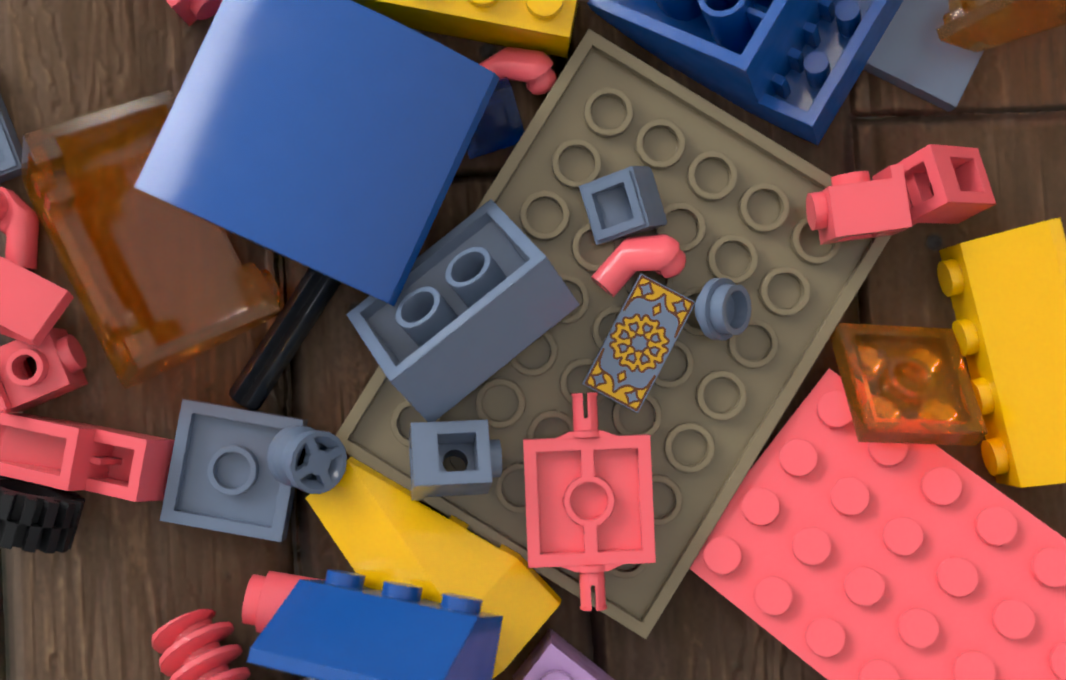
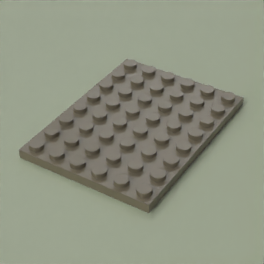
[335,29,892,639]

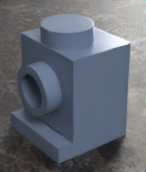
[408,419,502,501]

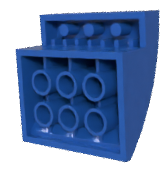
[134,0,500,306]
[587,0,904,146]

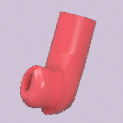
[479,47,557,95]
[0,187,39,270]
[591,234,686,298]

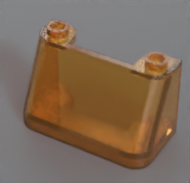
[21,89,280,389]

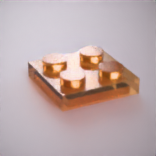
[830,323,988,446]

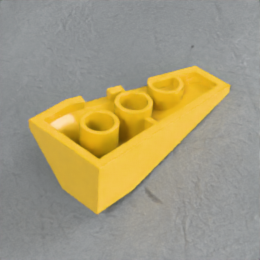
[305,457,562,679]

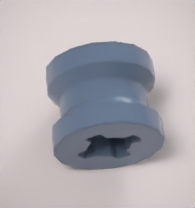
[267,425,347,494]

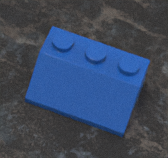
[247,569,503,680]

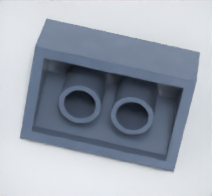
[346,199,580,422]

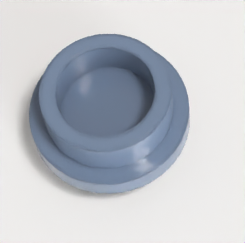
[695,278,751,341]

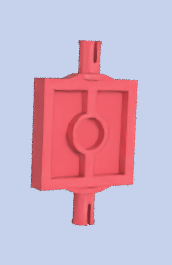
[523,392,656,611]

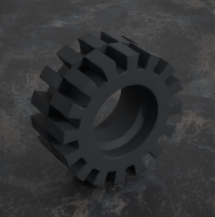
[0,475,85,553]

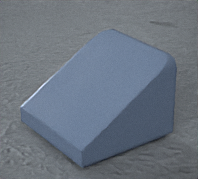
[579,166,667,245]

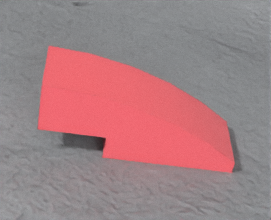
[0,412,175,502]

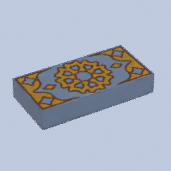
[582,273,696,413]

